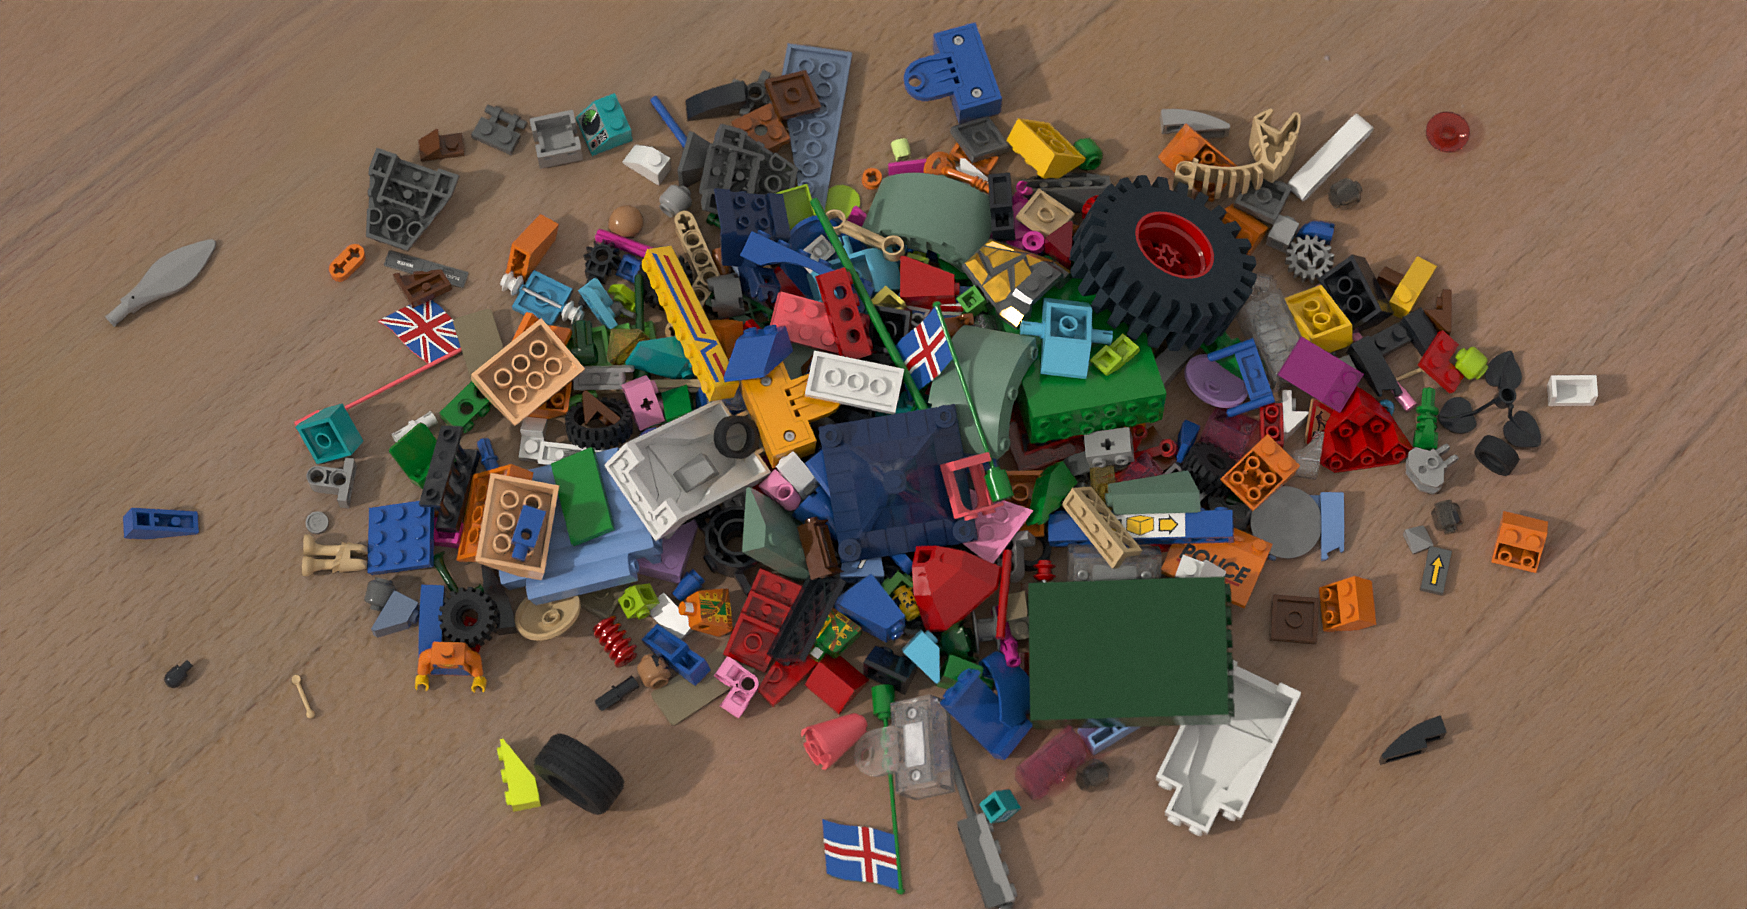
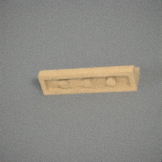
[1061,487,1143,569]

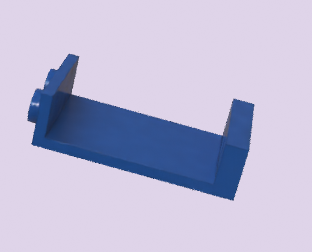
[939,669,1033,760]

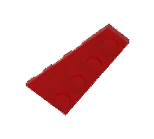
[757,644,828,707]

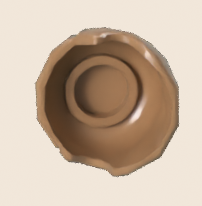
[608,205,643,238]

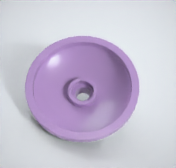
[1184,354,1248,408]

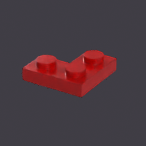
[1417,330,1464,394]

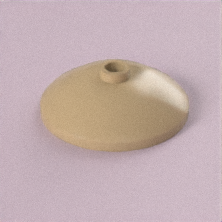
[515,595,581,640]

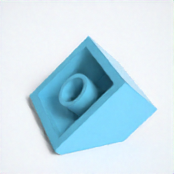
[902,630,940,684]

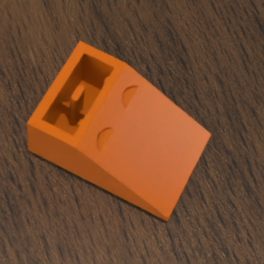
[1158,123,1237,202]
[1220,434,1300,511]

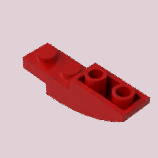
[1259,403,1284,486]

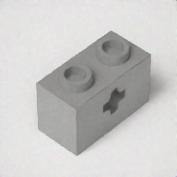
[1084,427,1135,468]

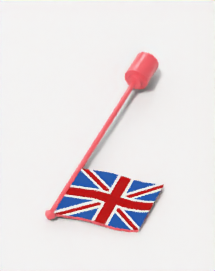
[294,300,462,440]

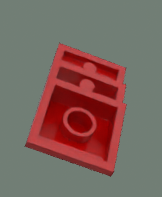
[723,567,802,672]

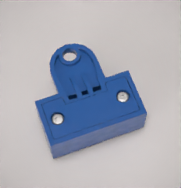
[904,22,1002,125]

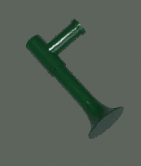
[433,551,484,613]

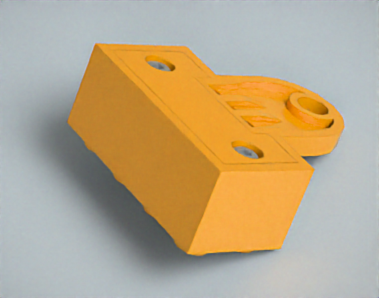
[739,361,841,469]

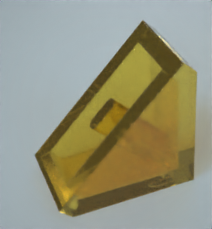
[606,329,651,365]

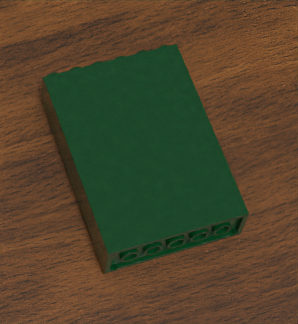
[1028,576,1235,730]

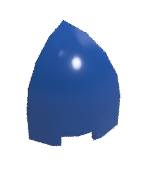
[1296,220,1335,245]

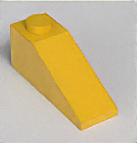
[1389,256,1437,319]

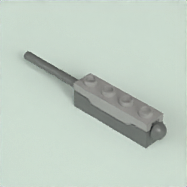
[943,744,1017,909]

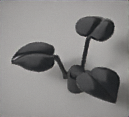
[1438,351,1541,448]

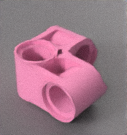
[759,469,801,511]
[714,656,758,719]

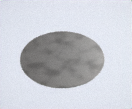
[1251,486,1321,558]

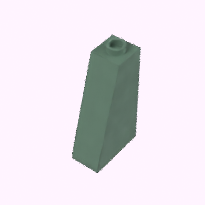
[1105,470,1201,515]

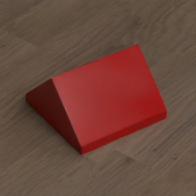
[804,655,870,715]

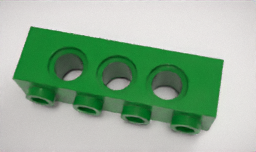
[439,381,492,434]

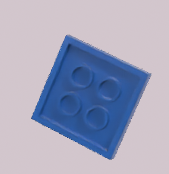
[367,501,435,575]

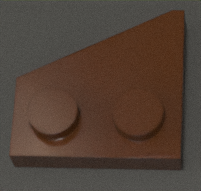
[393,269,452,309]

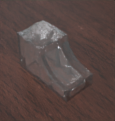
[1290,431,1324,480]

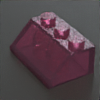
[1014,724,1087,801]

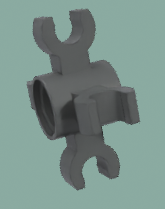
[732,70,774,117]

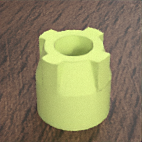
[891,138,911,162]

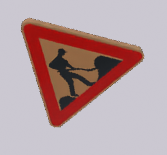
[1304,398,1334,445]

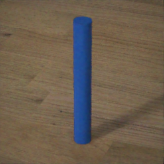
[650,96,687,148]

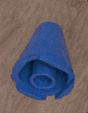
[792,485,838,544]

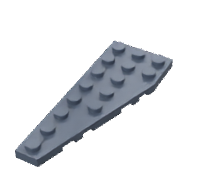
[782,43,852,211]

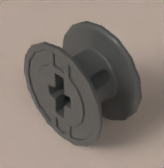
[971,606,1000,654]

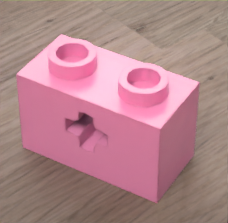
[621,375,665,431]

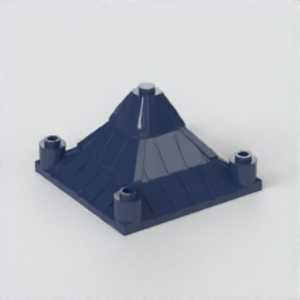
[819,404,978,564]

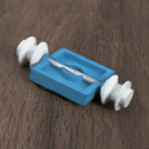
[500,270,585,326]

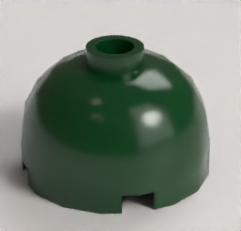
[938,618,979,663]

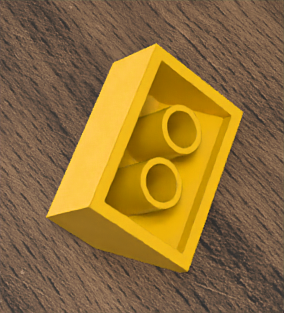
[1006,118,1086,179]

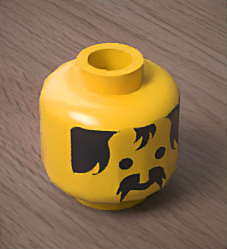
[892,585,920,621]

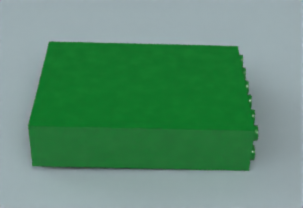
[982,255,1167,444]

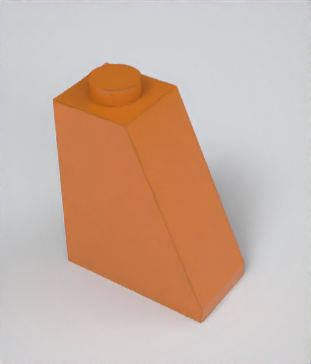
[505,214,559,284]

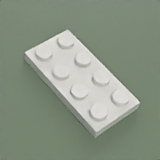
[805,351,904,414]

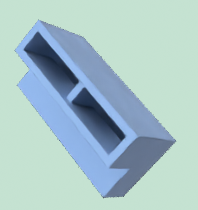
[1078,727,1140,756]

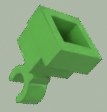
[956,285,988,319]

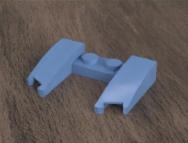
[1252,492,1344,561]

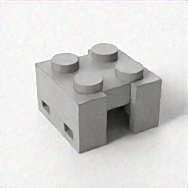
[529,110,583,169]

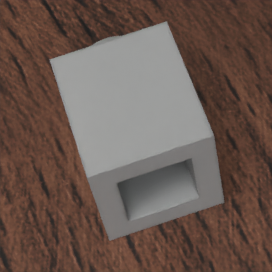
[1266,214,1299,254]

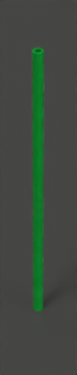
[810,198,928,410]

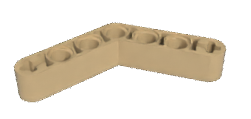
[665,211,719,337]

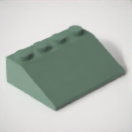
[742,487,810,582]

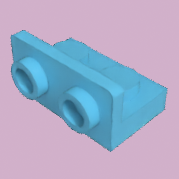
[578,278,618,330]

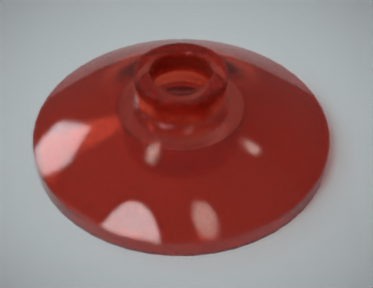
[1426,111,1470,153]

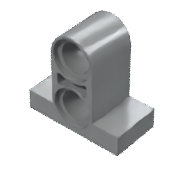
[307,457,357,509]
[997,530,1035,583]

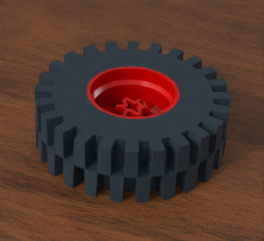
[1069,175,1257,351]

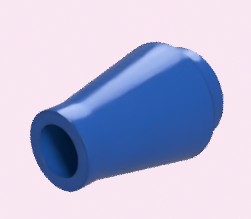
[672,569,706,602]

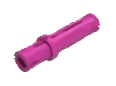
[991,606,1021,667]

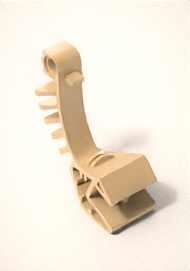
[1172,108,1301,199]

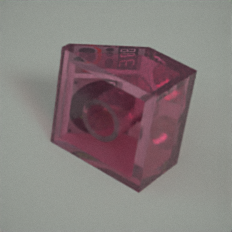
[1199,407,1259,460]

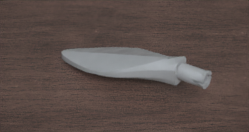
[105,239,216,327]

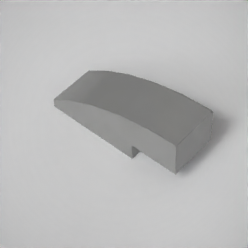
[1160,109,1230,139]

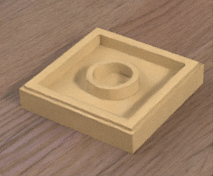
[1015,189,1075,239]

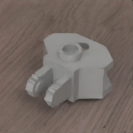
[1405,443,1459,495]

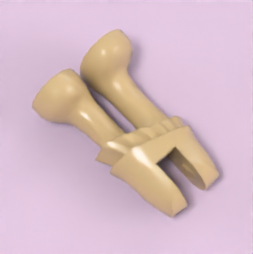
[302,534,368,577]

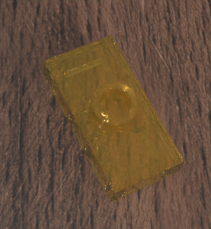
[1090,466,1115,513]

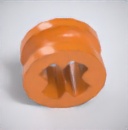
[862,168,882,190]

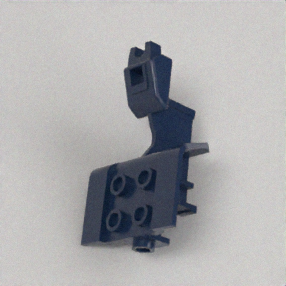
[714,188,790,303]

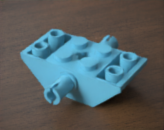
[806,236,900,315]
[1020,298,1113,379]

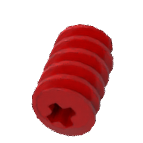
[592,615,638,668]

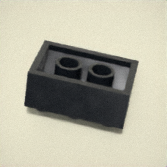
[1318,254,1394,334]

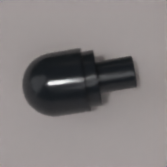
[164,660,193,688]

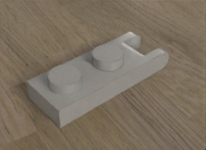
[573,365,634,390]

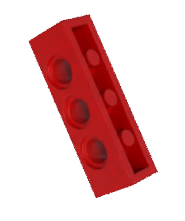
[815,267,873,359]

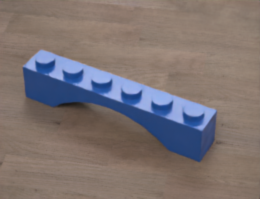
[740,230,875,314]

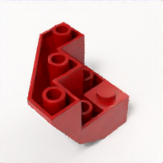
[1319,386,1413,473]
[912,546,1002,632]

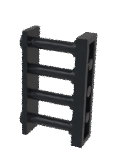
[419,425,481,533]

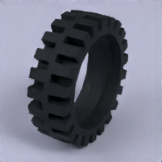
[565,397,633,450]

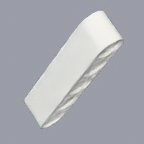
[1287,114,1374,201]

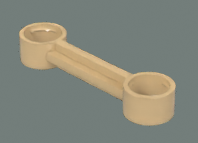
[826,209,905,262]

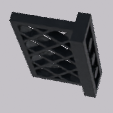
[767,575,846,666]

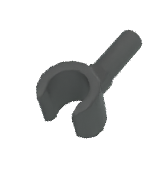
[609,301,637,319]

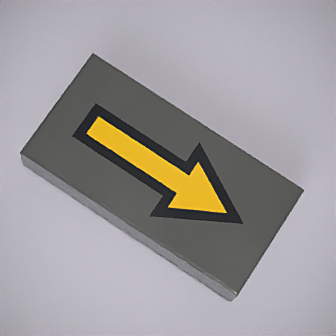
[1420,546,1452,596]

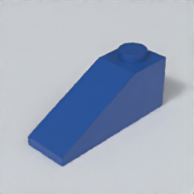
[123,508,199,539]

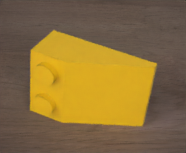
[1281,285,1353,353]

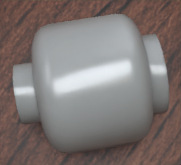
[659,185,692,218]

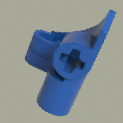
[978,651,1030,728]

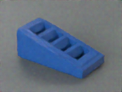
[1176,420,1200,463]

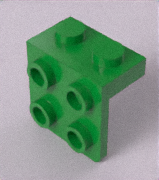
[389,422,456,489]

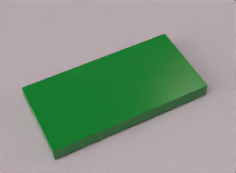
[551,447,615,546]

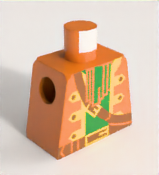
[678,588,733,637]

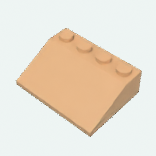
[471,318,585,426]
[475,473,559,580]

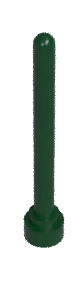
[633,274,651,380]

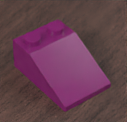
[1277,336,1364,413]

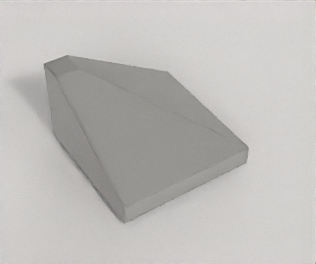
[1403,525,1434,554]

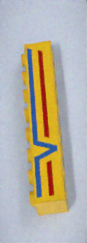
[642,246,740,402]

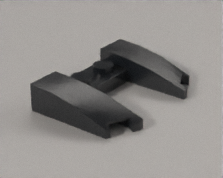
[1346,308,1437,397]

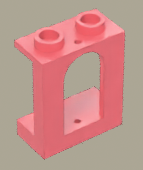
[940,452,1004,521]

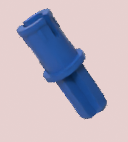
[477,438,499,471]

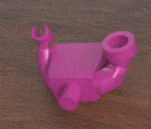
[990,181,1045,254]

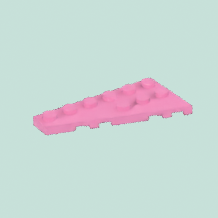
[962,489,1033,563]

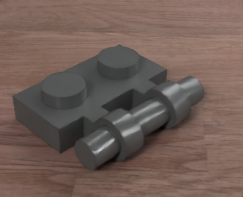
[471,104,528,155]

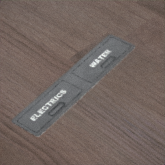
[384,250,469,288]

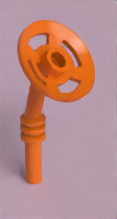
[924,151,989,194]

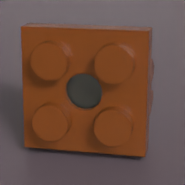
[731,103,791,153]

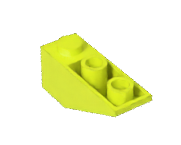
[497,739,541,812]

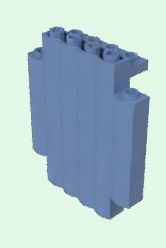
[499,447,663,605]

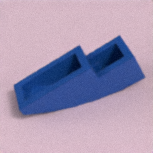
[419,585,446,655]
[641,624,711,686]

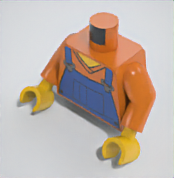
[415,642,487,693]

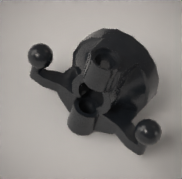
[694,504,760,597]

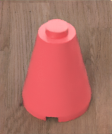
[801,713,867,770]

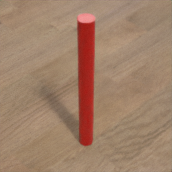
[996,550,1012,640]

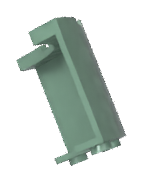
[862,173,992,273]
[928,325,1038,459]

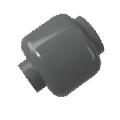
[364,577,397,611]

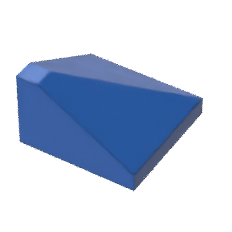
[616,254,642,283]

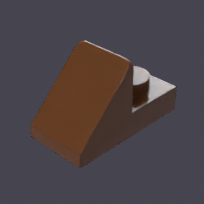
[418,129,465,162]
[1377,266,1405,302]
[1424,289,1452,336]
[582,390,621,427]

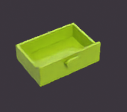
[777,184,816,230]

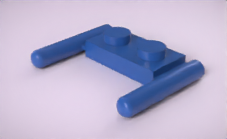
[1207,338,1275,417]

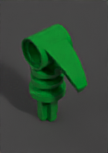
[1413,387,1439,451]

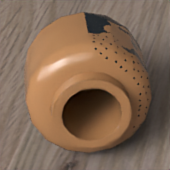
[637,654,671,689]

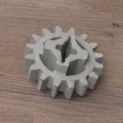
[1285,235,1334,283]

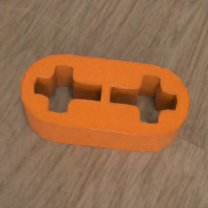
[329,244,366,282]

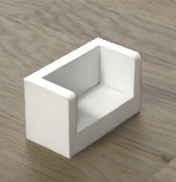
[1547,375,1598,406]

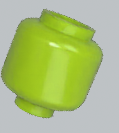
[1455,347,1489,380]

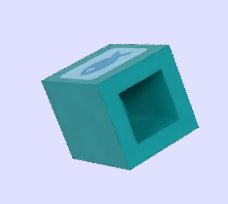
[979,789,1022,823]

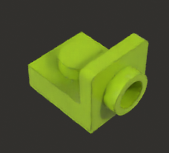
[608,284,635,318]

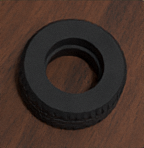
[534,733,624,815]

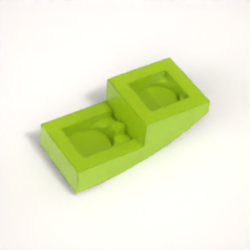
[1090,334,1140,376]

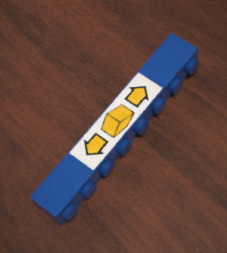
[1048,507,1234,547]

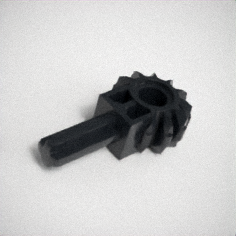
[578,239,622,309]

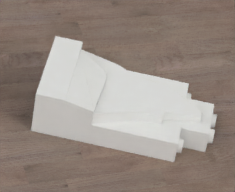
[604,400,771,541]
[1156,660,1301,837]

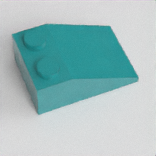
[625,336,695,379]

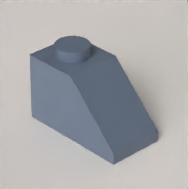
[371,590,420,638]

